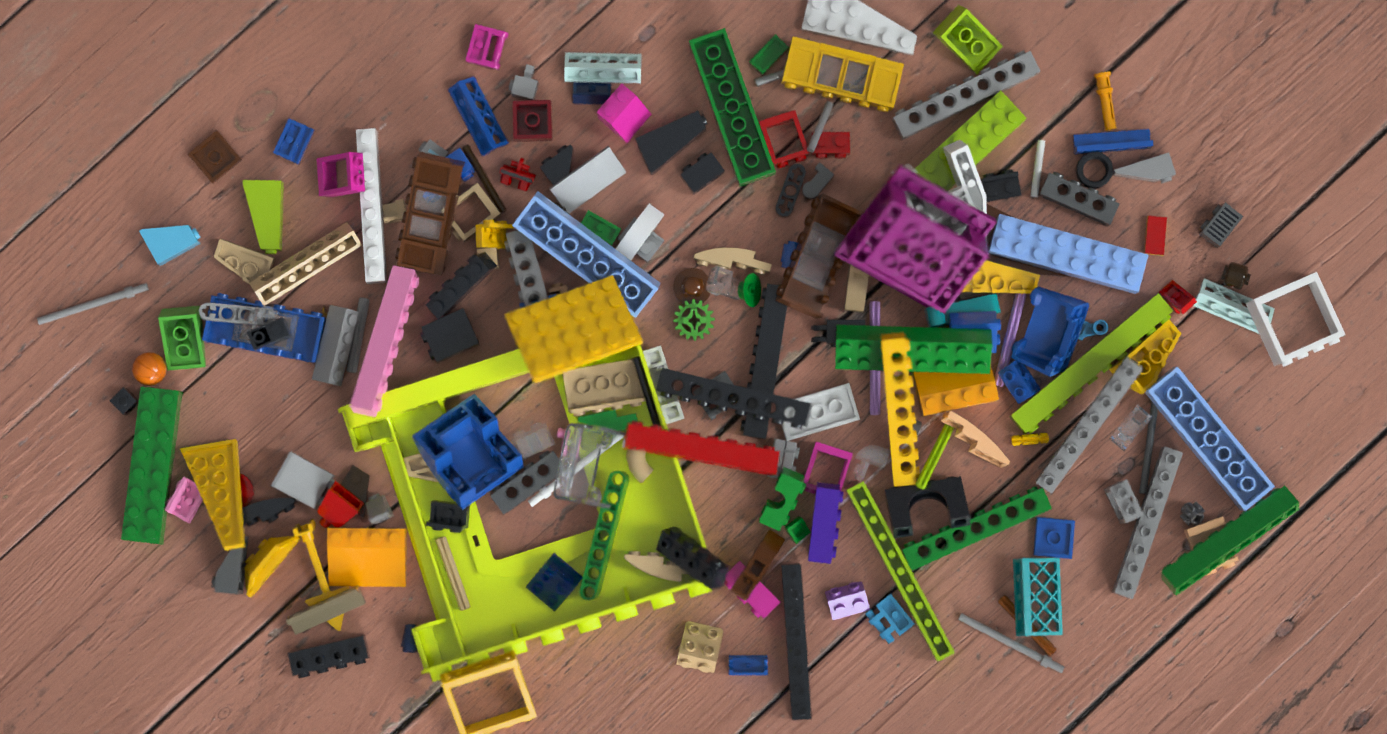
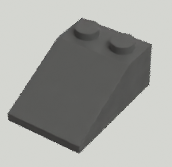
[212,536,249,594]

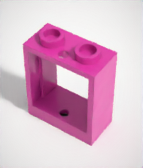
[317,152,365,197]
[804,442,853,494]

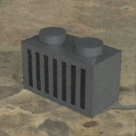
[1199,202,1244,248]

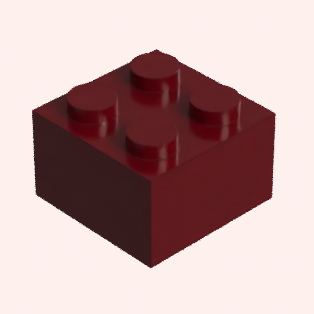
[513,100,553,142]

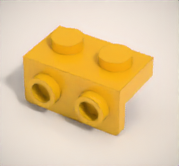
[475,220,514,249]

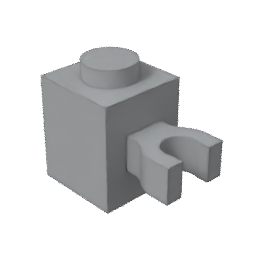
[509,64,539,100]

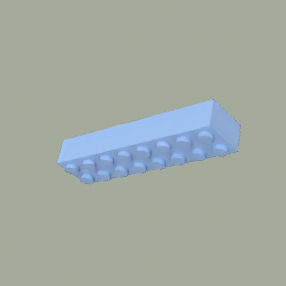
[512,191,661,318]
[988,214,1148,294]
[1145,367,1275,511]

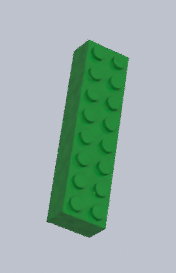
[689,28,776,187]
[835,325,992,374]
[121,387,183,544]

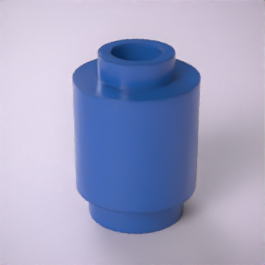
[780,241,801,270]

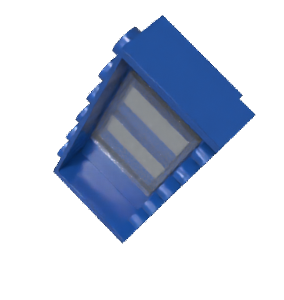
[202,293,326,364]

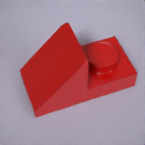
[1159,280,1197,314]

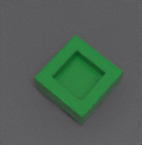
[784,516,811,544]

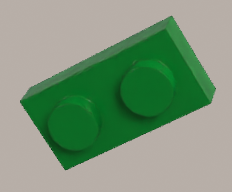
[581,210,622,246]

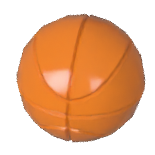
[132,352,166,386]

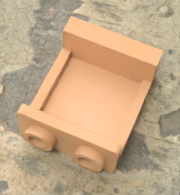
[1184,517,1239,576]

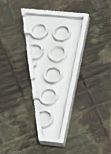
[801,0,917,55]

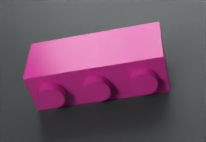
[724,561,780,618]

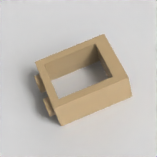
[441,183,502,242]

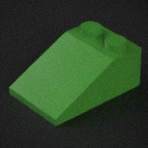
[158,305,206,370]

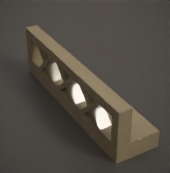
[286,585,366,635]

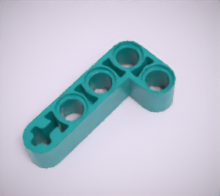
[924,294,1001,328]

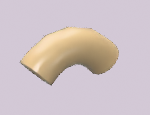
[626,449,654,483]

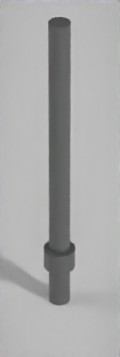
[1139,400,1158,494]

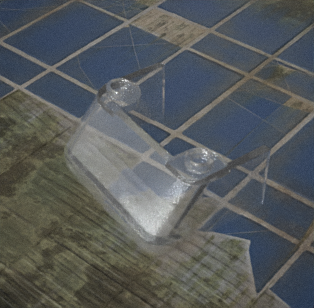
[553,423,625,509]

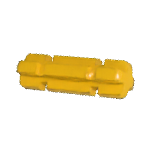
[1011,433,1049,446]

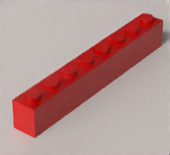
[622,421,780,476]

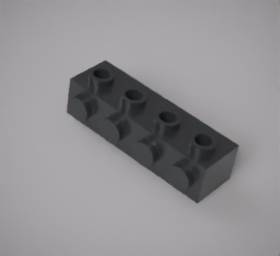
[426,252,497,319]
[656,526,729,590]
[288,635,370,678]

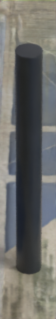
[632,356,661,426]

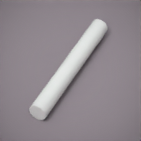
[1030,140,1045,198]

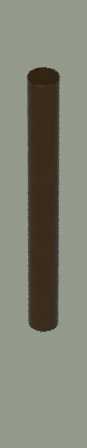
[462,145,507,214]

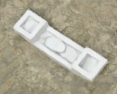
[616,204,664,260]
[643,346,685,424]

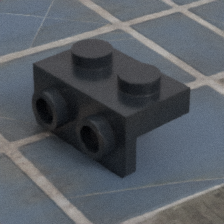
[426,500,470,533]

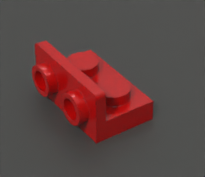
[811,132,850,159]

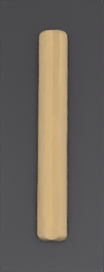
[436,537,470,611]

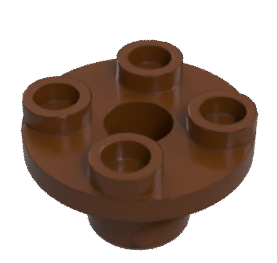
[673,268,712,305]

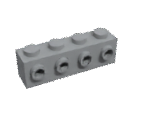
[312,305,359,386]

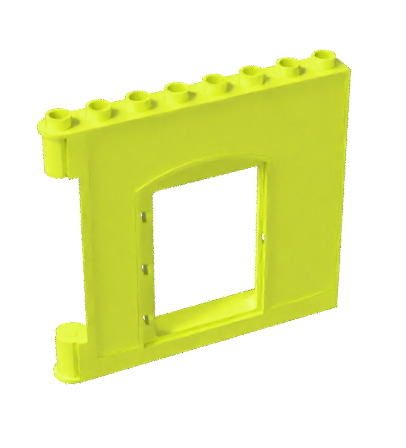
[337,345,712,682]

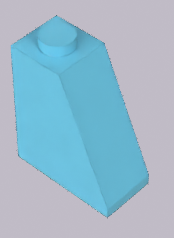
[139,225,201,266]

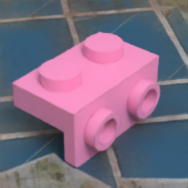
[165,477,203,523]

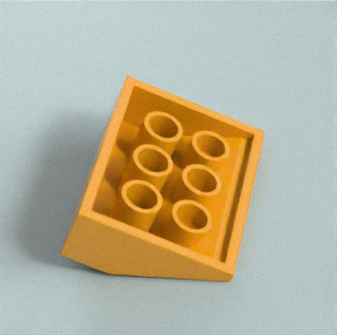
[912,365,999,417]
[327,528,407,587]

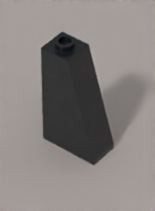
[635,111,708,175]

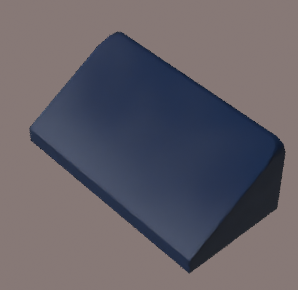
[572,82,611,105]

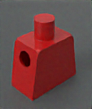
[317,481,364,528]

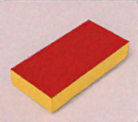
[1144,215,1167,256]

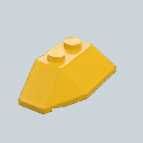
[244,536,302,597]

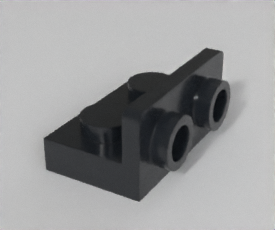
[980,169,1022,203]

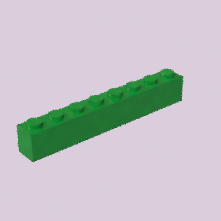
[1161,485,1299,596]

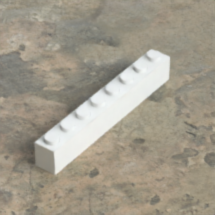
[356,128,387,284]

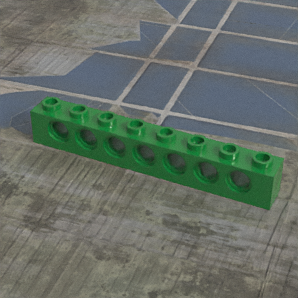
[901,486,1052,571]

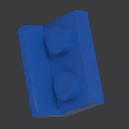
[998,360,1041,404]

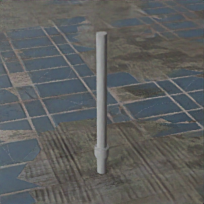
[37,283,149,325]
[958,613,1065,673]

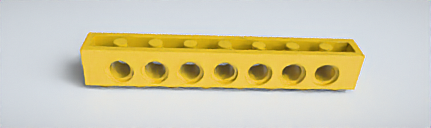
[881,333,920,487]

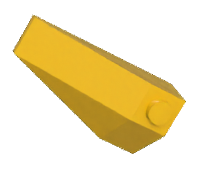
[1109,319,1181,394]

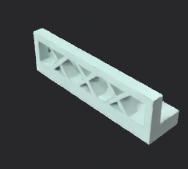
[564,53,641,83]
[1193,278,1275,334]

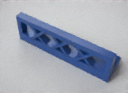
[448,76,509,157]
[1073,129,1153,155]

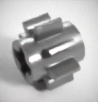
[1180,501,1205,526]

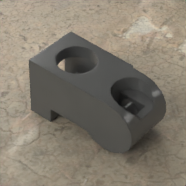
[802,162,834,200]

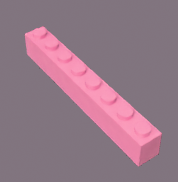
[350,265,419,417]

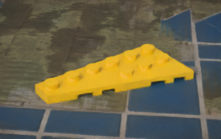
[180,439,245,550]

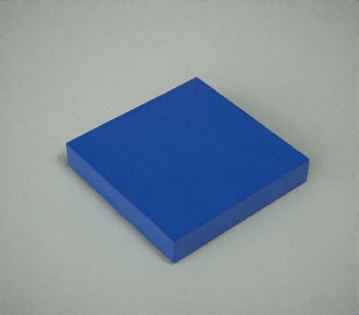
[1033,517,1075,559]

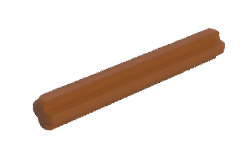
[998,595,1057,656]

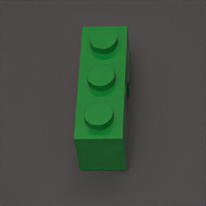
[759,466,806,531]

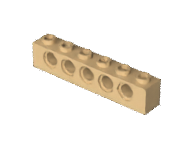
[249,222,362,306]

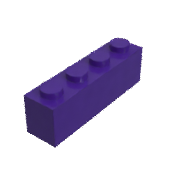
[808,482,844,564]

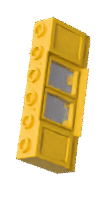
[781,36,904,112]

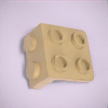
[676,621,723,673]

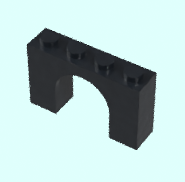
[885,476,970,539]

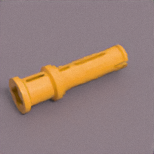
[1094,72,1117,131]

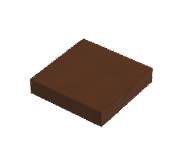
[188,130,242,184]

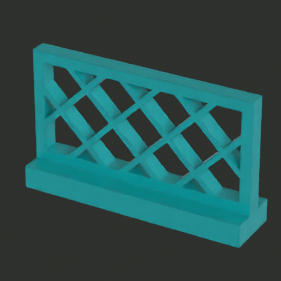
[1013,558,1063,636]

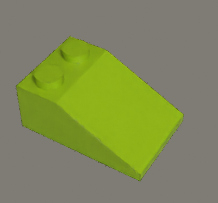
[932,5,1003,74]

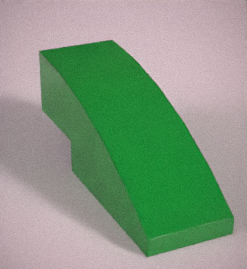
[577,410,638,431]

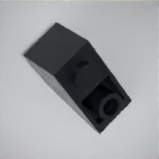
[540,144,574,185]
[247,318,292,350]

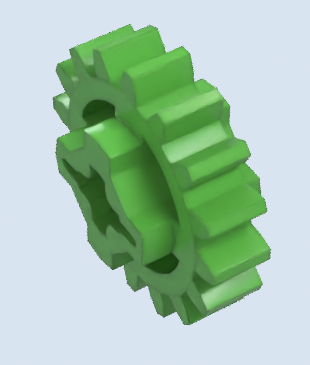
[673,299,715,341]

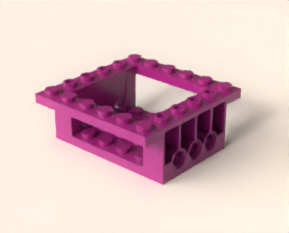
[834,164,996,313]

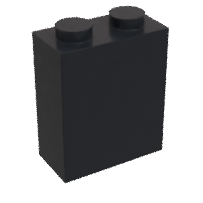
[420,308,480,363]

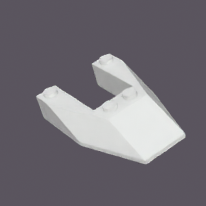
[891,140,987,243]

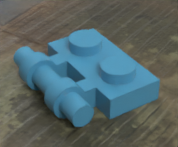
[865,594,915,644]

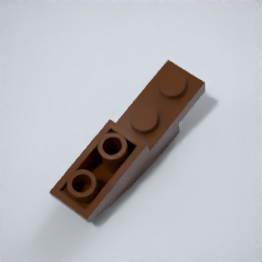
[730,529,785,601]

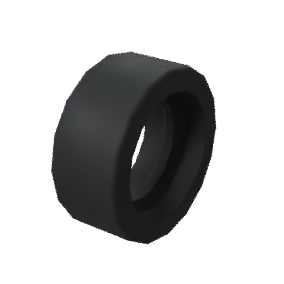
[1076,151,1113,189]

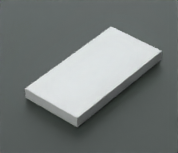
[782,383,860,441]

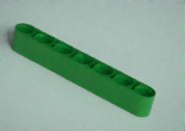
[579,471,629,601]

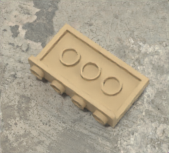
[562,359,646,416]

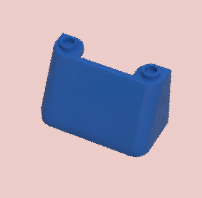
[1011,287,1089,377]

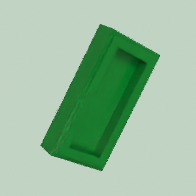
[749,34,789,75]

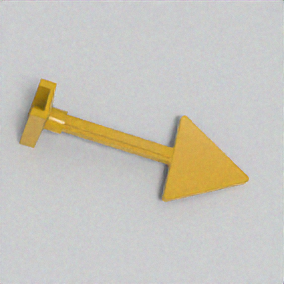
[293,519,350,631]

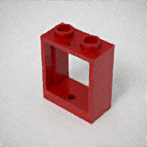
[759,110,810,169]

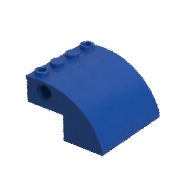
[412,394,524,510]

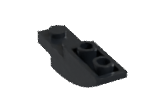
[242,498,298,527]

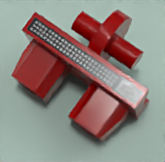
[499,157,536,191]

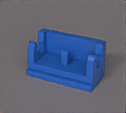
[729,655,768,675]

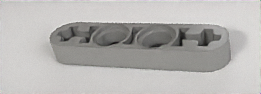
[199,303,274,326]

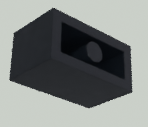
[680,152,725,195]

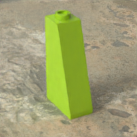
[243,180,284,254]

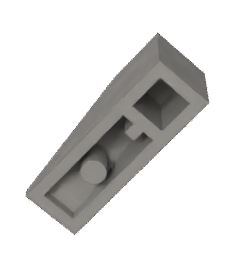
[1113,153,1176,184]
[365,493,394,524]

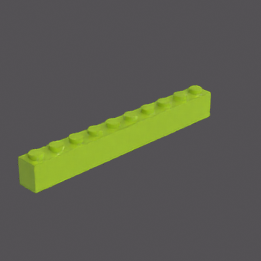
[1009,293,1173,434]
[846,481,955,662]

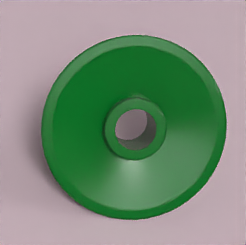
[738,273,762,307]

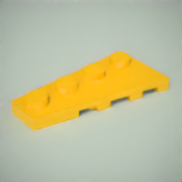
[962,260,1040,294]

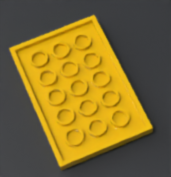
[505,275,643,383]

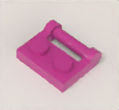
[465,24,509,70]

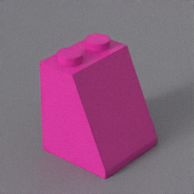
[597,83,652,143]

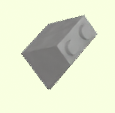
[271,452,335,509]

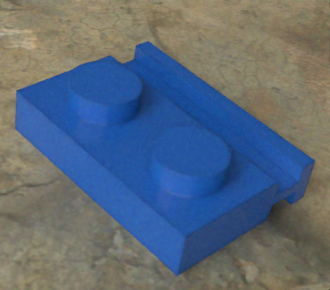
[273,118,315,165]

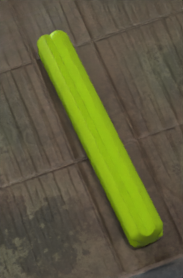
[915,424,954,489]

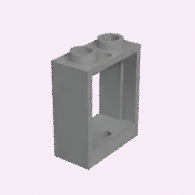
[1104,480,1144,524]

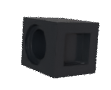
[109,387,139,416]

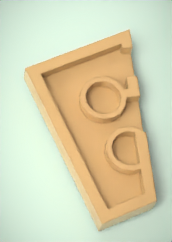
[214,239,275,283]

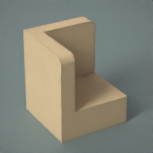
[382,199,407,224]

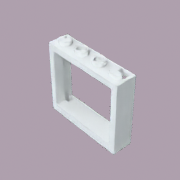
[1245,272,1345,367]

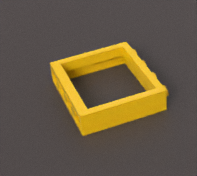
[440,650,537,734]

